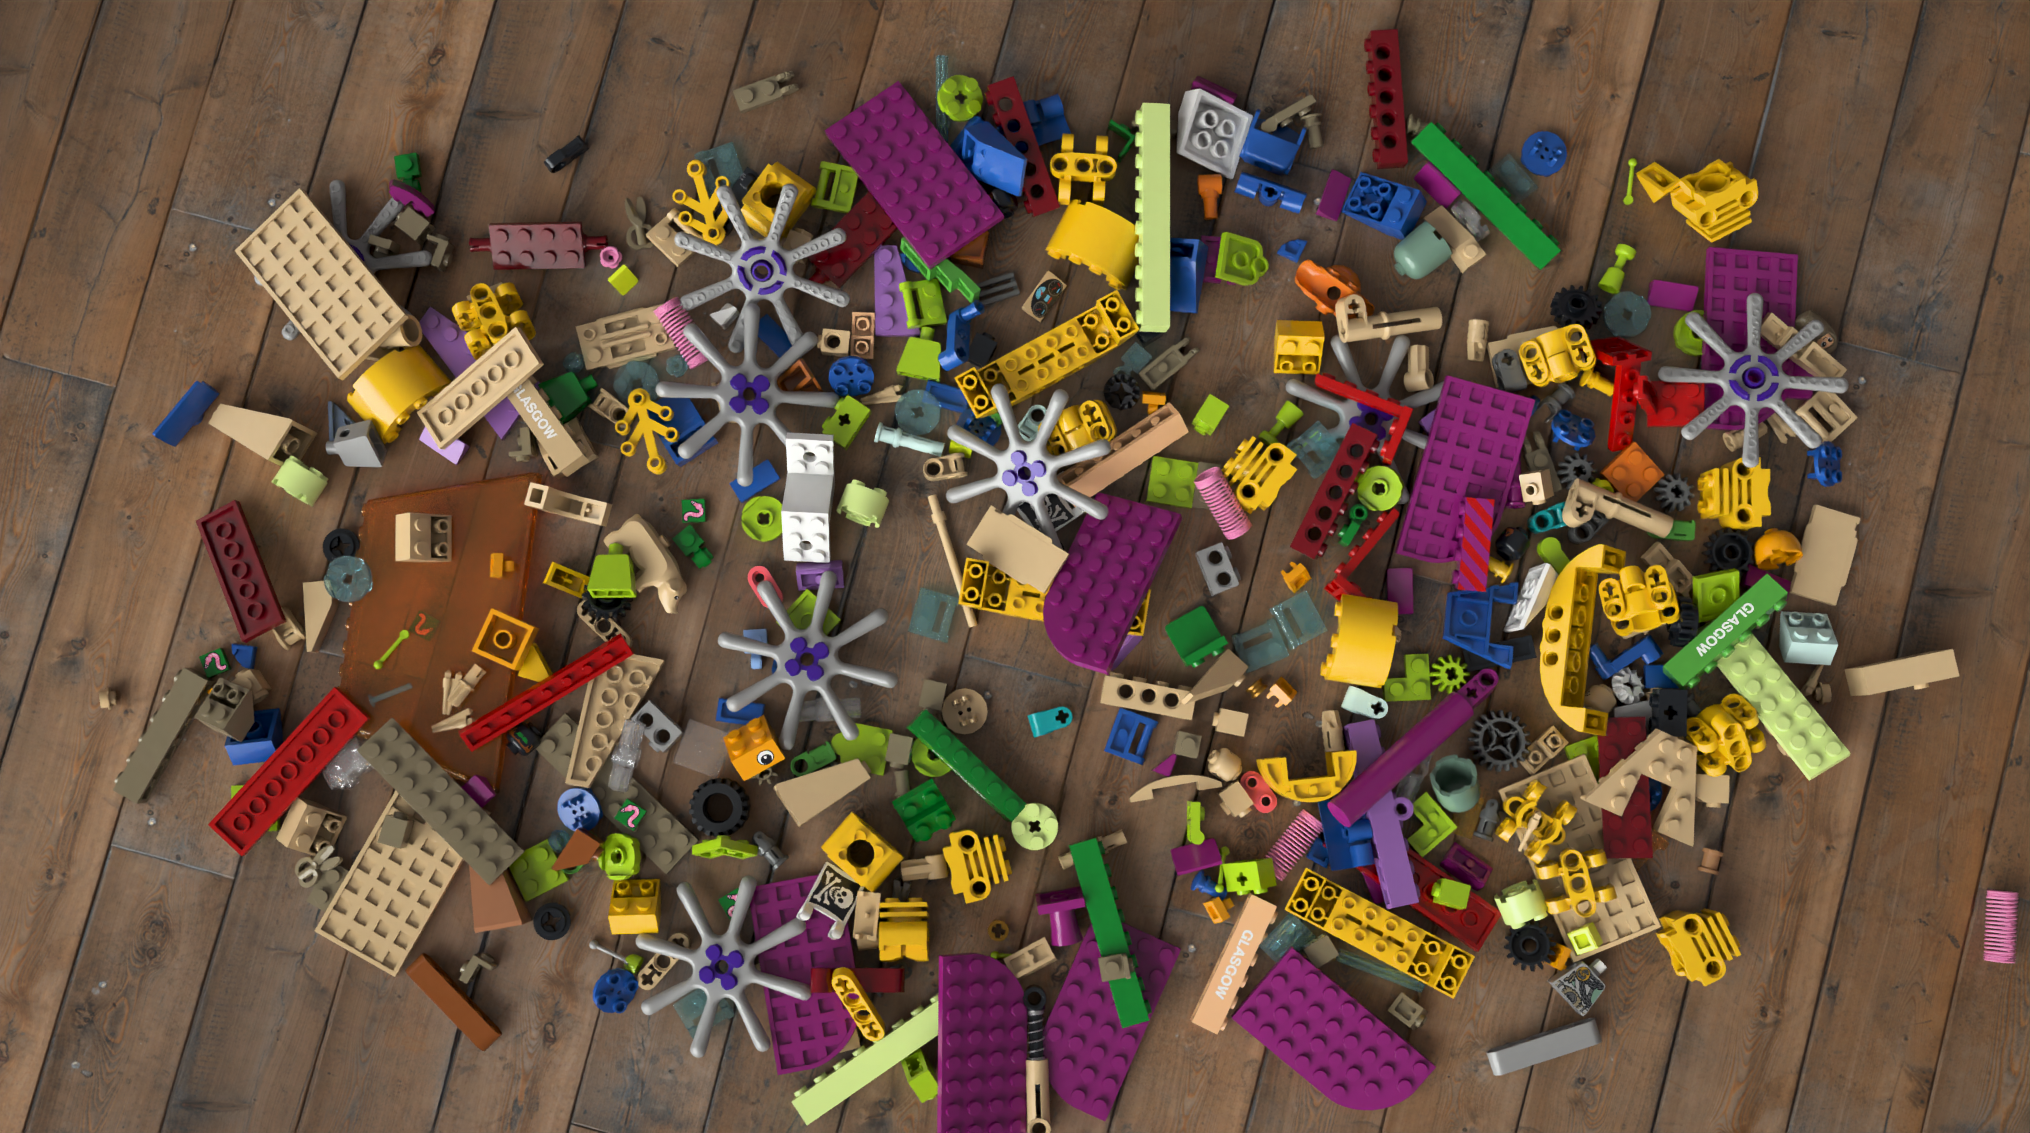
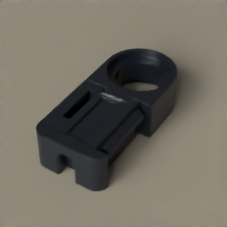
[544,135,589,173]

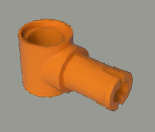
[1197,174,1222,220]

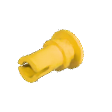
[1579,368,1614,397]
[1488,555,1514,583]

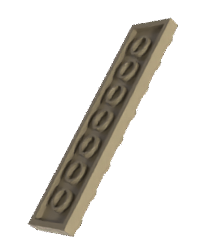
[536,713,699,874]
[356,718,525,885]

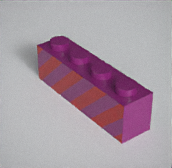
[1451,496,1495,592]

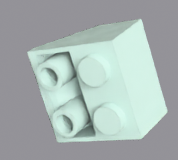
[1779,611,1838,665]

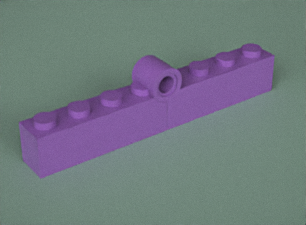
[1343,719,1420,909]

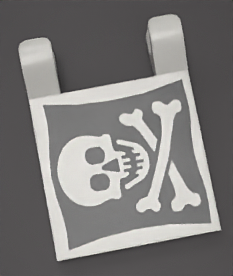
[1017,471,1085,532]
[797,862,864,940]

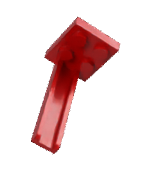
[1580,336,1652,452]
[1315,372,1413,466]
[1633,375,1705,428]
[1324,508,1399,602]

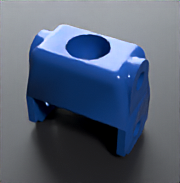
[1239,109,1307,176]

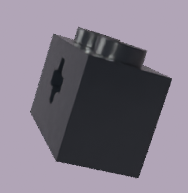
[1649,689,1688,737]

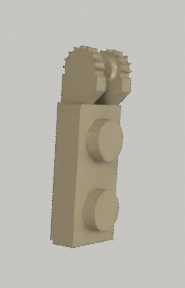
[733,71,799,113]
[1258,94,1316,135]
[1138,336,1200,392]
[1522,431,1562,492]

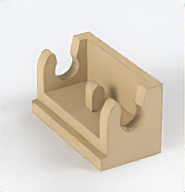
[853,891,881,941]
[1003,937,1057,981]

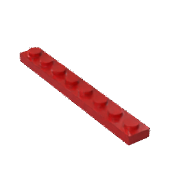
[458,633,634,752]

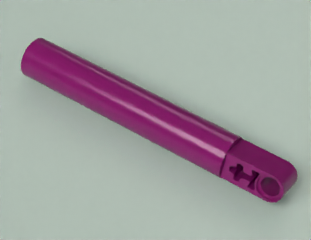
[1327,668,1499,827]

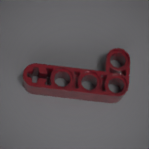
[810,968,905,993]

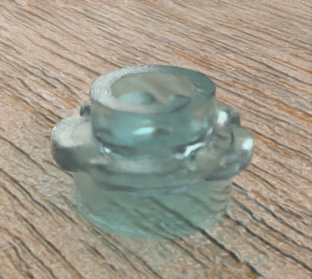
[563,352,584,373]
[666,354,688,377]
[548,830,570,853]

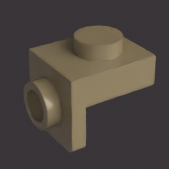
[426,233,454,272]
[459,952,498,984]

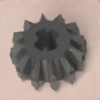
[1557,452,1597,490]
[1654,473,1695,512]

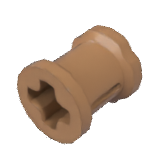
[1697,848,1724,875]

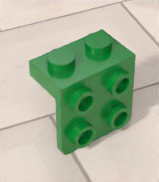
[1165,606,1228,668]

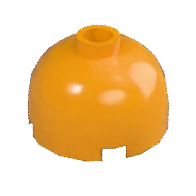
[1754,528,1803,570]

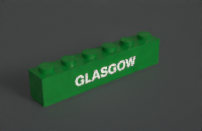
[906,709,1027,822]

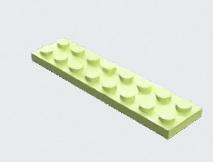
[1696,619,1850,781]

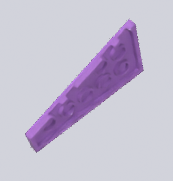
[419,307,540,440]

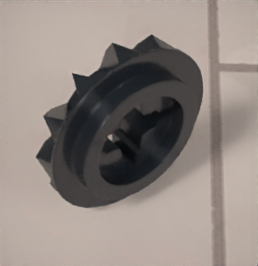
[1103,374,1140,410]
[323,528,360,565]
[533,903,571,940]

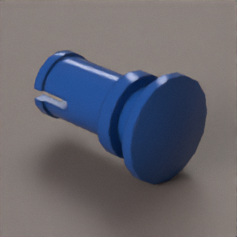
[1191,870,1227,901]

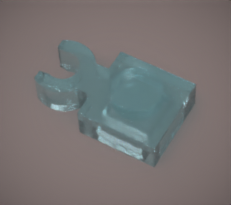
[1113,341,1153,376]

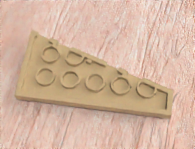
[565,654,665,788]

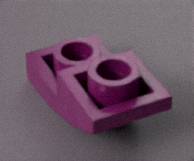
[389,179,434,217]

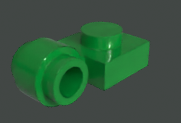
[394,153,422,193]
[1337,504,1368,547]
[672,524,714,569]

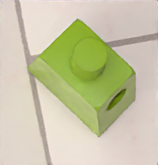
[896,327,941,383]
[587,543,637,598]

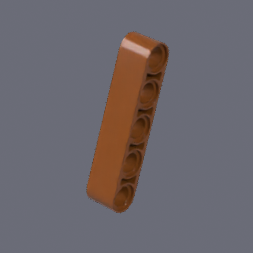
[405,953,502,1051]

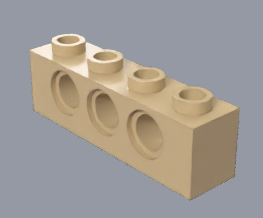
[1100,672,1195,720]

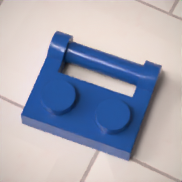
[1104,708,1158,765]

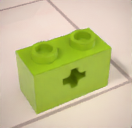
[1191,394,1229,436]
[822,395,872,450]
[1222,858,1277,895]
[901,1048,938,1103]

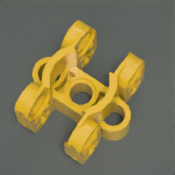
[1050,133,1117,207]
[452,282,536,360]
[1519,324,1597,387]
[1038,400,1117,456]
[1599,565,1680,636]
[1686,694,1766,777]
[1495,779,1577,864]
[1534,848,1617,917]

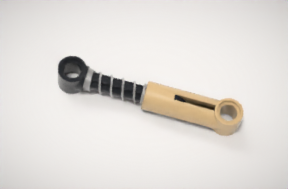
[1023,984,1051,1133]

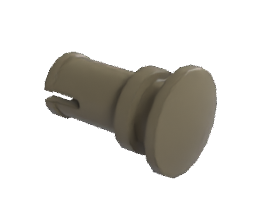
[1300,113,1324,149]
[1405,113,1429,136]
[894,770,911,798]

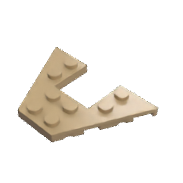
[1580,729,1697,847]

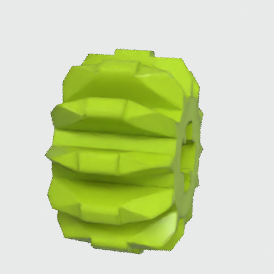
[1430,655,1470,694]

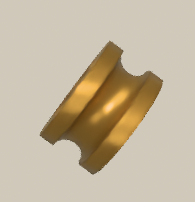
[1245,677,1268,699]
[988,920,1009,941]

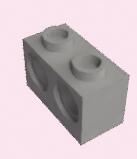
[1195,542,1241,596]
[630,700,686,753]

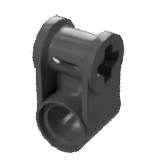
[1492,349,1527,393]
[1567,510,1609,545]

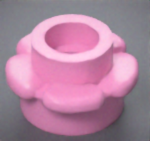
[600,246,622,269]

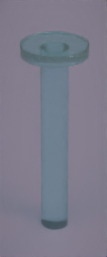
[368,683,412,708]

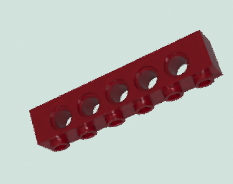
[1364,29,1408,169]
[984,76,1060,217]
[1290,423,1380,560]

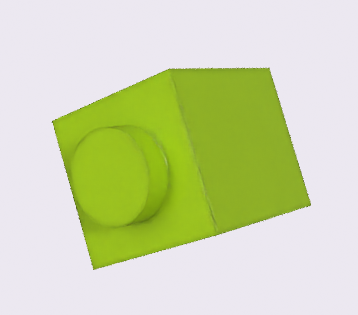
[1431,878,1471,910]

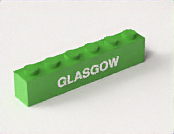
[1663,574,1788,690]

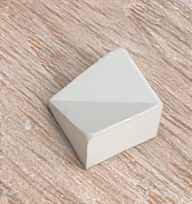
[710,303,740,330]

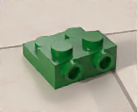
[892,778,956,843]

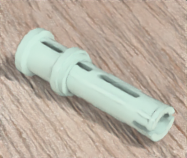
[874,422,945,457]

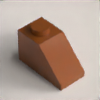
[552,827,605,871]

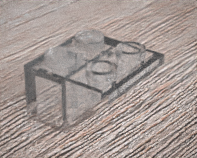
[322,737,374,790]

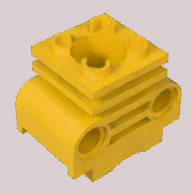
[1670,159,1758,243]
[741,162,817,242]
[1221,436,1297,514]
[1697,457,1771,531]
[821,811,905,892]
[942,829,1012,904]
[879,898,929,962]
[1656,908,1741,986]

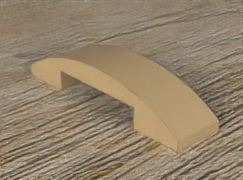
[1129,775,1222,802]

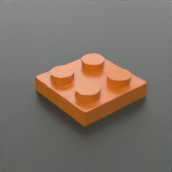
[1599,441,1665,502]

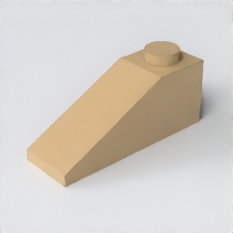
[1423,205,1486,273]
[303,580,341,653]
[1181,649,1249,705]
[1695,774,1730,808]

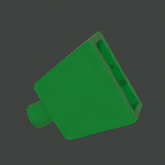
[538,372,598,424]

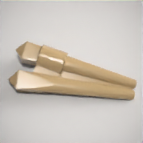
[860,384,905,405]
[1767,413,1796,444]
[1800,664,1824,697]
[442,669,463,715]
[431,708,475,733]
[1518,809,1541,852]

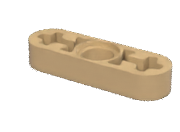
[577,600,633,648]
[637,932,691,990]

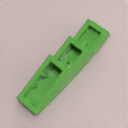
[900,237,981,303]

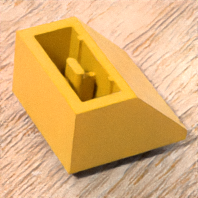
[1273,320,1324,374]
[608,879,661,934]

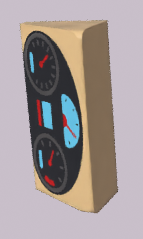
[1022,270,1067,323]

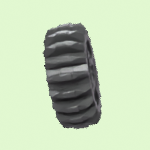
[1468,710,1532,772]

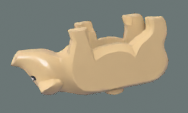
[604,514,687,614]

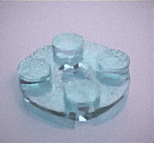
[1603,291,1651,338]
[613,361,660,406]
[895,389,941,435]
[324,556,373,603]

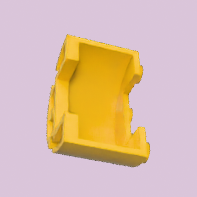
[1045,199,1139,290]
[347,345,452,444]
[1320,594,1398,688]
[1256,750,1357,802]

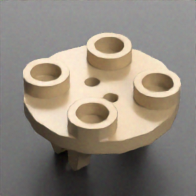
[942,688,988,734]

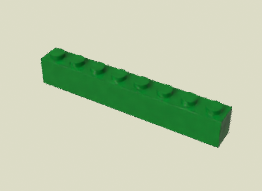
[1411,122,1561,270]
[1069,837,1152,1028]

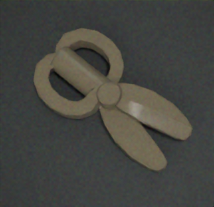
[625,197,654,251]
[295,845,343,888]

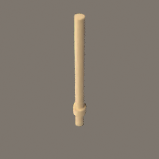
[928,494,978,628]

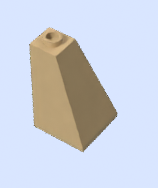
[208,404,317,467]
[773,759,871,827]

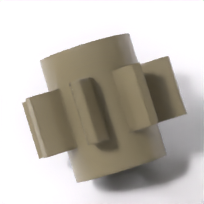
[751,764,779,785]

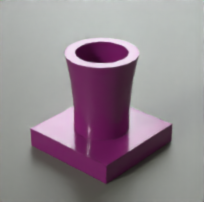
[1035,886,1085,946]

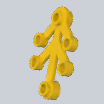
[672,160,731,245]
[615,388,680,475]

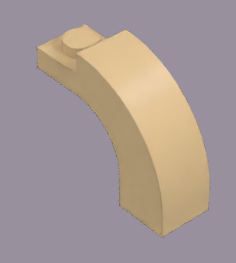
[524,482,612,527]

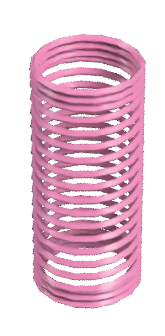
[654,297,708,370]
[1194,467,1252,540]
[1265,809,1323,881]
[1983,890,2019,963]

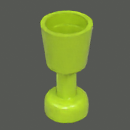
[1598,244,1637,294]
[1258,400,1304,446]

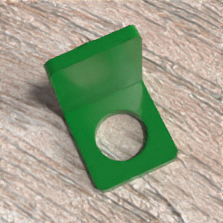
[1108,120,1136,162]

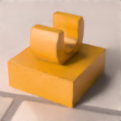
[1142,391,1166,415]
[490,553,514,578]
[1281,562,1311,594]
[1267,676,1297,708]
[1203,897,1234,924]
[1544,940,1572,971]

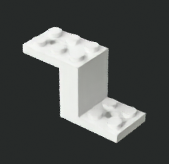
[781,432,835,563]

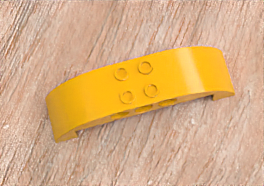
[1540,544,1626,736]

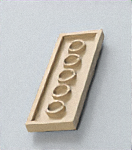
[417,327,544,450]

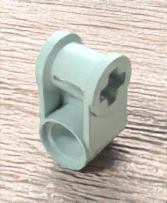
[1018,405,1046,442]
[1341,686,1388,719]

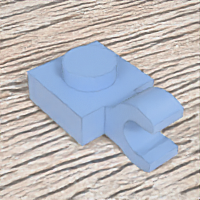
[743,629,768,669]

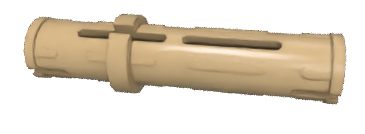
[1058,829,1127,870]

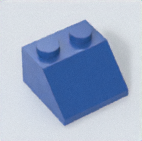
[225,708,283,765]

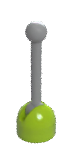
[589,940,644,975]

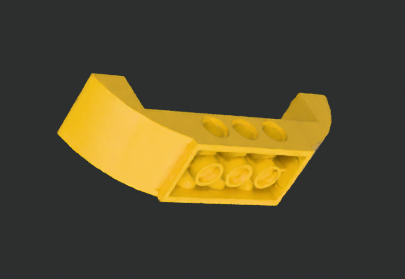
[955,290,1140,418]
[958,558,1151,636]
[1284,868,1475,999]

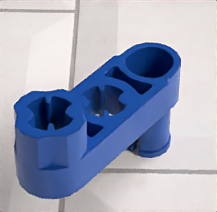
[938,300,985,371]
[1589,635,1664,680]

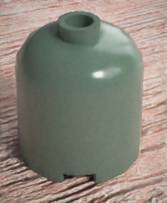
[1393,221,1452,280]
[1430,755,1481,813]

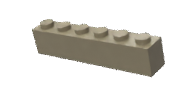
[113,668,216,804]

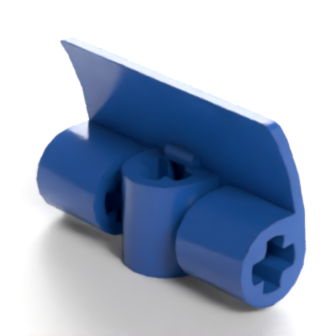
[997,94,1071,153]
[1234,171,1307,214]
[153,381,220,447]
[1318,800,1375,871]

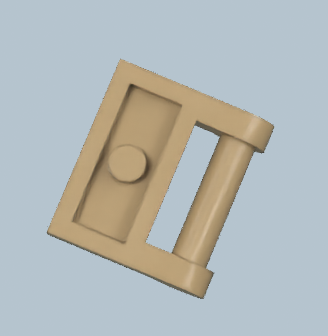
[646,208,704,268]
[1794,391,1858,442]

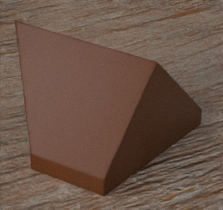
[949,230,989,269]
[777,358,823,392]

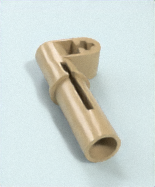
[1335,294,1442,343]
[1562,478,1674,538]

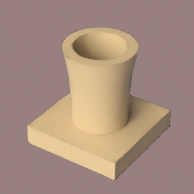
[366,314,422,361]

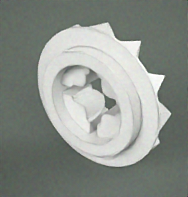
[1612,667,1645,704]

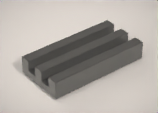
[976,272,1020,306]

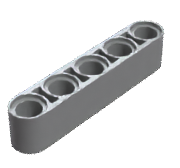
[1486,1018,1602,1076]

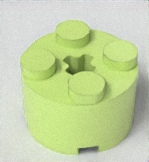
[272,455,328,507]
[836,479,889,528]
[1011,802,1058,850]
[1494,879,1548,929]

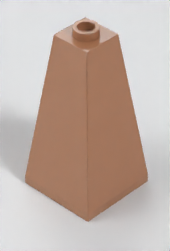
[469,865,532,933]

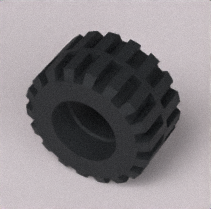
[689,778,751,837]

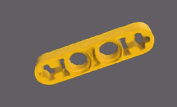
[831,967,885,1041]

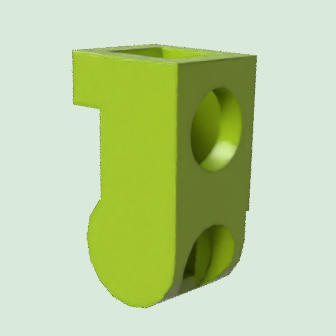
[1536,537,1574,575]

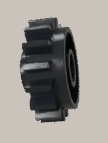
[1550,285,1602,330]
[1702,528,1755,576]
[582,585,634,623]
[1666,596,1699,647]
[1504,920,1557,972]

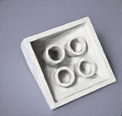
[1177,88,1253,179]
[1503,563,1558,633]

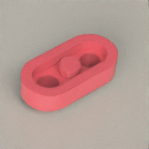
[747,566,783,608]
[1239,771,1277,813]

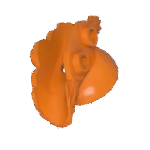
[1295,259,1375,319]

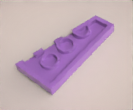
[874,245,920,337]

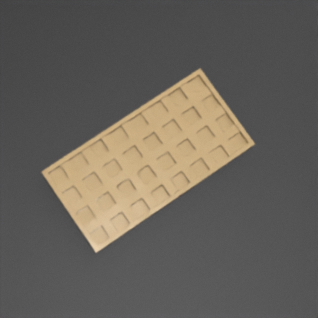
[235,188,409,380]
[1497,754,1661,962]
[315,791,491,977]

